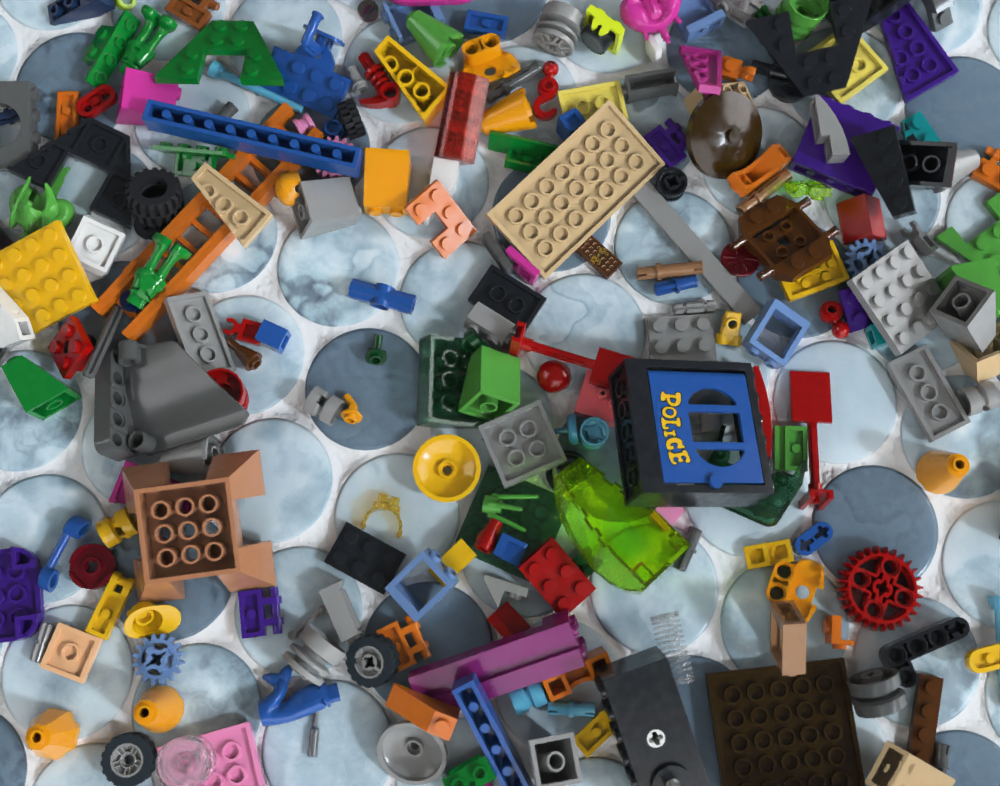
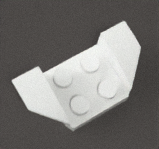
[71,212,126,283]

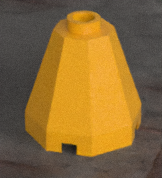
[25,708,81,760]

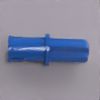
[654,274,698,296]

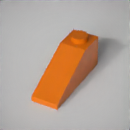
[385,682,460,741]

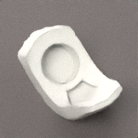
[644,32,663,63]

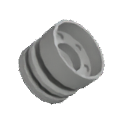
[532,1,585,58]
[282,623,346,686]

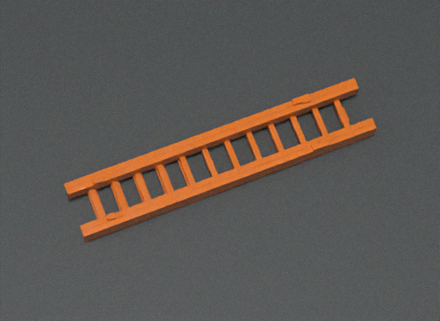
[91,102,325,342]

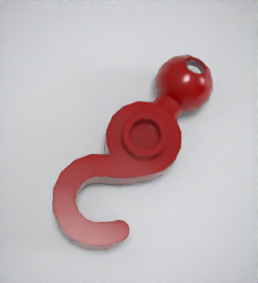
[533,61,559,121]

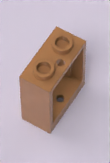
[770,600,807,677]

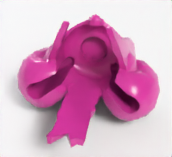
[619,0,682,44]

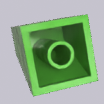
[935,257,1000,318]
[458,345,520,421]

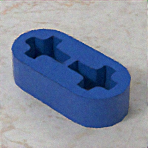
[792,522,833,556]

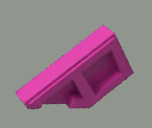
[505,245,540,286]

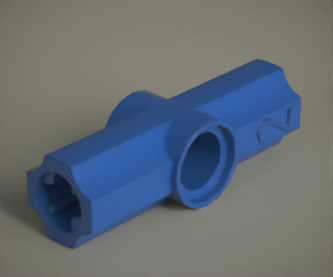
[348,278,417,315]

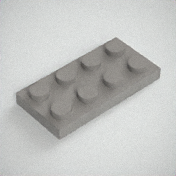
[164,291,236,372]
[885,344,971,443]

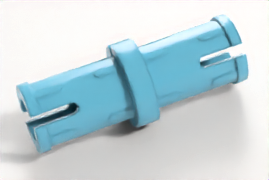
[548,699,595,718]

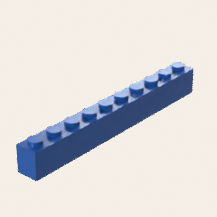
[142,99,364,178]

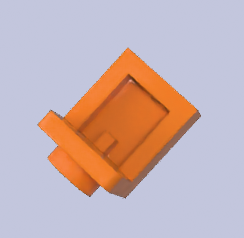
[822,615,854,650]

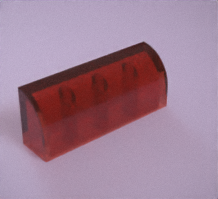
[434,71,490,165]

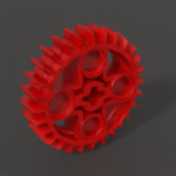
[835,546,924,632]

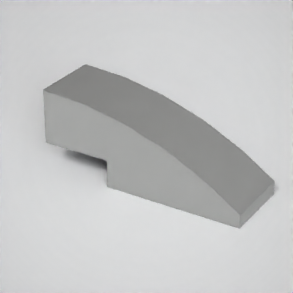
[809,95,850,164]

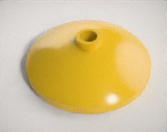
[413,434,481,503]

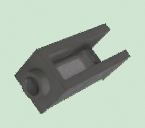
[621,67,679,104]

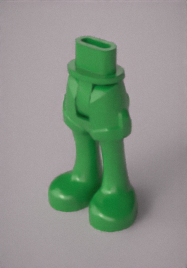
[118,5,178,75]
[126,232,192,310]

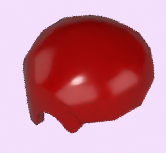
[536,360,572,393]

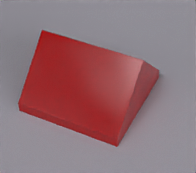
[836,193,887,245]

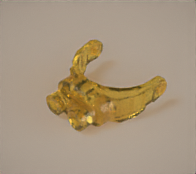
[360,493,403,538]

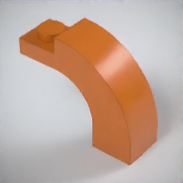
[726,143,793,198]

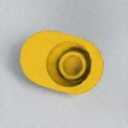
[124,601,181,638]

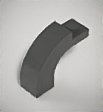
[921,0,954,32]

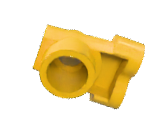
[715,310,743,347]

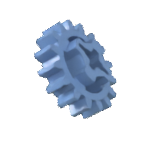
[843,238,889,279]
[132,633,185,685]

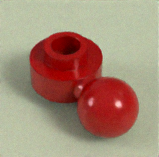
[819,301,850,339]

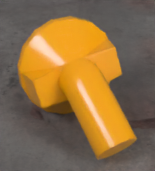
[340,393,363,424]

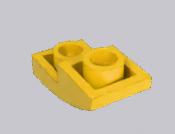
[428,538,477,587]

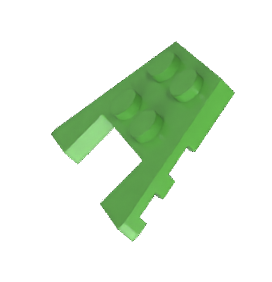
[934,192,1000,272]

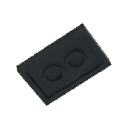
[468,264,547,332]
[324,522,406,595]

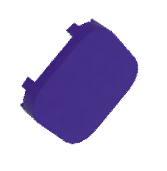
[0,547,44,643]

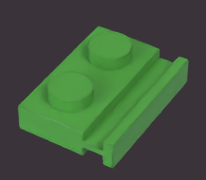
[773,425,808,472]

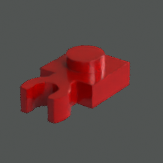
[223,318,262,346]

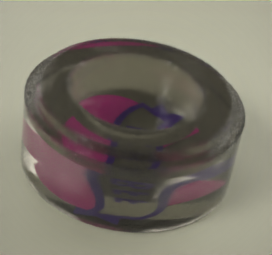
[358,0,379,22]

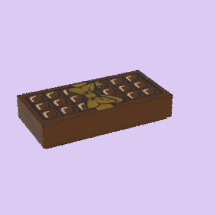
[576,235,623,280]

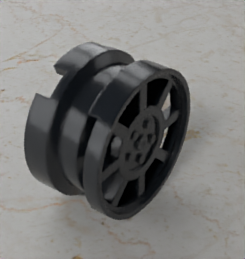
[655,167,688,202]

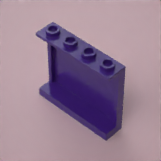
[788,95,900,197]

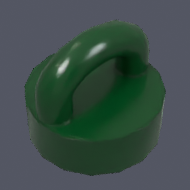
[460,329,484,352]

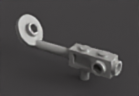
[712,0,779,66]

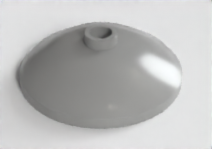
[377,720,448,785]

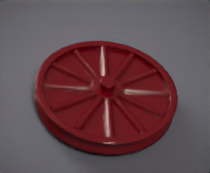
[721,244,760,277]

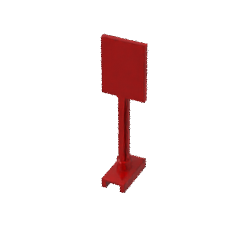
[509,321,637,390]
[789,371,834,511]

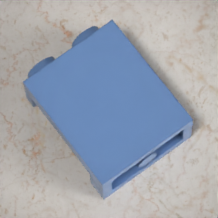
[673,0,726,44]
[380,2,445,47]

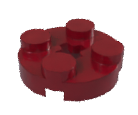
[69,543,118,590]

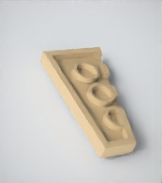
[191,162,274,249]

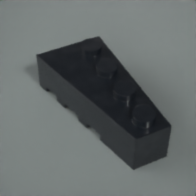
[850,125,917,220]

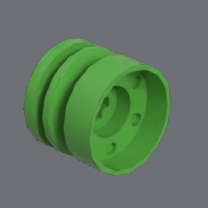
[773,0,829,41]

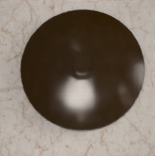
[686,91,762,179]

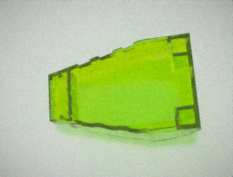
[553,457,691,595]

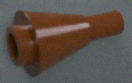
[226,338,262,371]

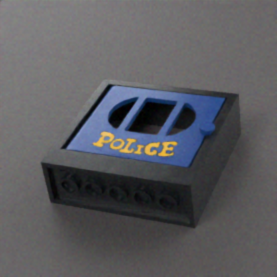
[608,358,774,507]

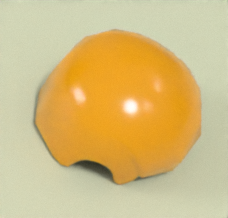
[275,171,301,207]

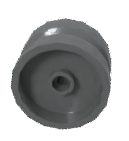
[846,667,908,718]

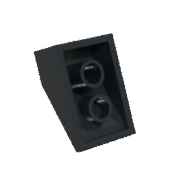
[899,140,958,188]

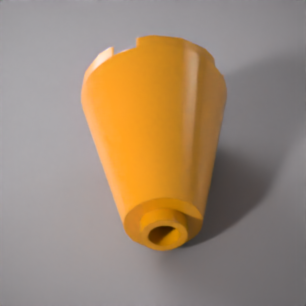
[476,87,537,135]
[915,450,970,495]
[133,685,184,733]

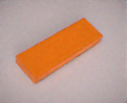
[54,91,81,140]

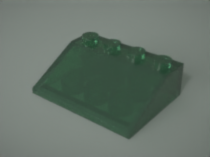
[417,334,490,429]

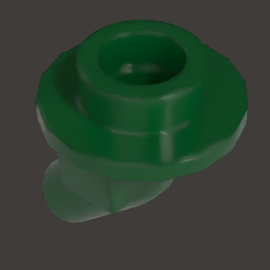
[365,334,387,366]

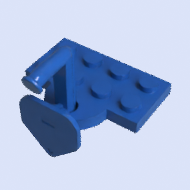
[261,11,352,119]

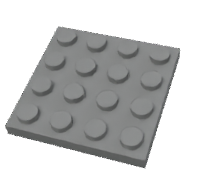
[846,239,943,356]

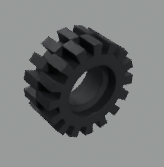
[336,98,366,141]

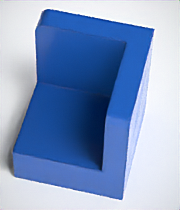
[556,108,586,142]
[255,319,291,354]
[493,533,528,566]

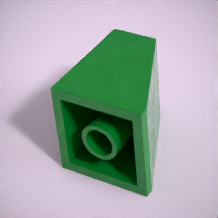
[1,355,82,420]

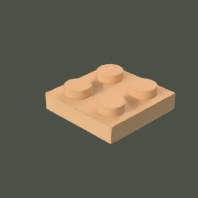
[39,622,104,683]

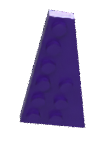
[879,2,959,104]

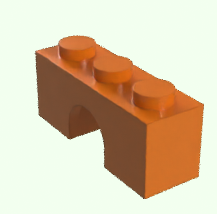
[541,646,611,702]

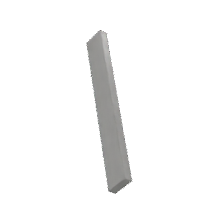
[632,182,761,325]

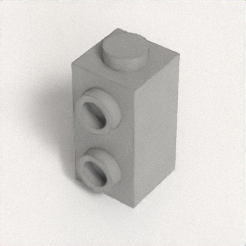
[464,301,515,350]

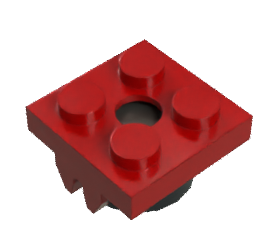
[48,316,96,380]

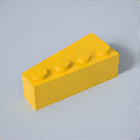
[374,35,454,127]

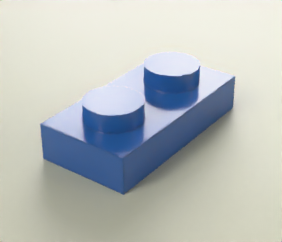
[464,10,509,40]

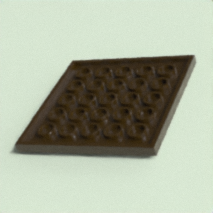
[705,657,866,786]

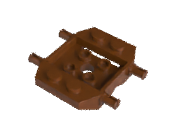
[729,195,840,283]

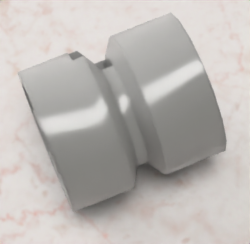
[956,381,1000,417]
[303,386,345,426]

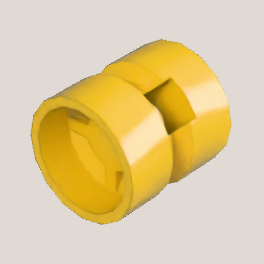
[95,507,138,548]

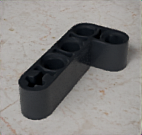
[879,617,970,688]

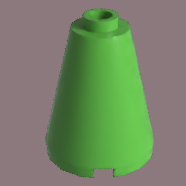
[406,10,464,68]

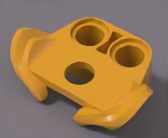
[459,33,522,90]
[766,558,824,623]

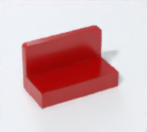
[487,602,532,638]

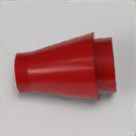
[474,518,502,554]

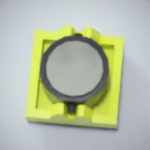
[580,4,625,55]

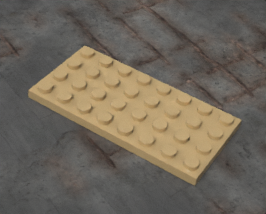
[485,99,666,280]

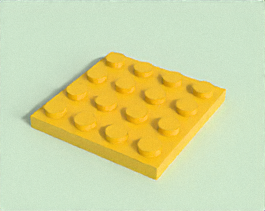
[0,220,98,335]

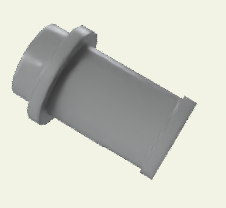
[345,65,367,94]

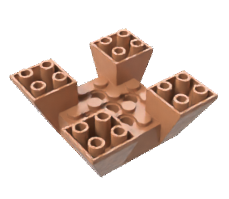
[122,449,277,603]

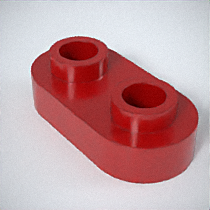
[76,84,118,119]

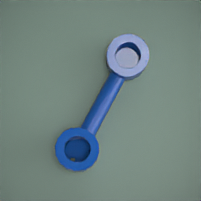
[38,515,92,593]

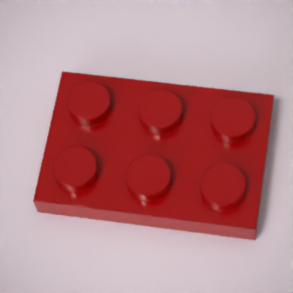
[517,537,596,613]

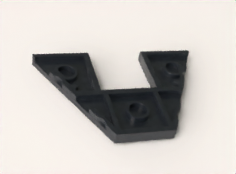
[745,0,872,98]
[7,117,131,229]

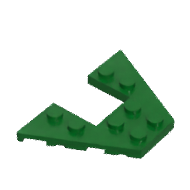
[154,20,285,86]

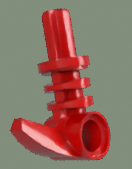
[358,52,401,109]

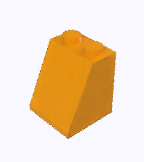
[363,147,412,217]

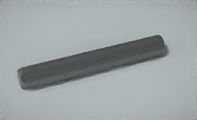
[83,305,124,379]

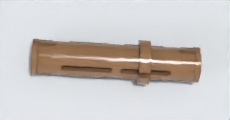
[736,168,793,216]
[636,260,704,281]

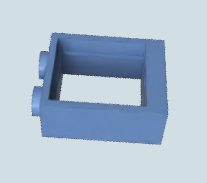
[741,298,811,369]
[385,547,460,623]

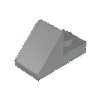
[483,575,529,608]

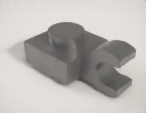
[900,220,939,257]

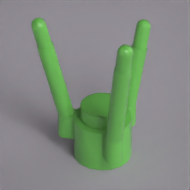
[482,493,539,532]

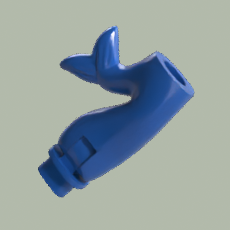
[258,665,341,726]

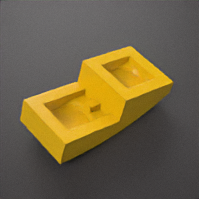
[743,539,795,570]

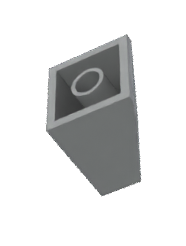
[291,176,362,240]
[929,275,996,353]
[527,732,583,786]

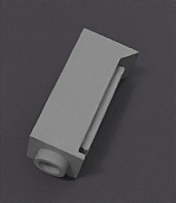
[318,580,365,645]

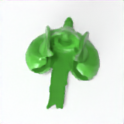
[9,167,76,240]

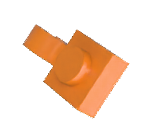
[722,55,757,82]

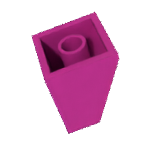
[115,67,181,126]

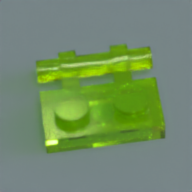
[784,181,833,200]

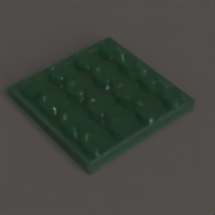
[453,465,572,582]

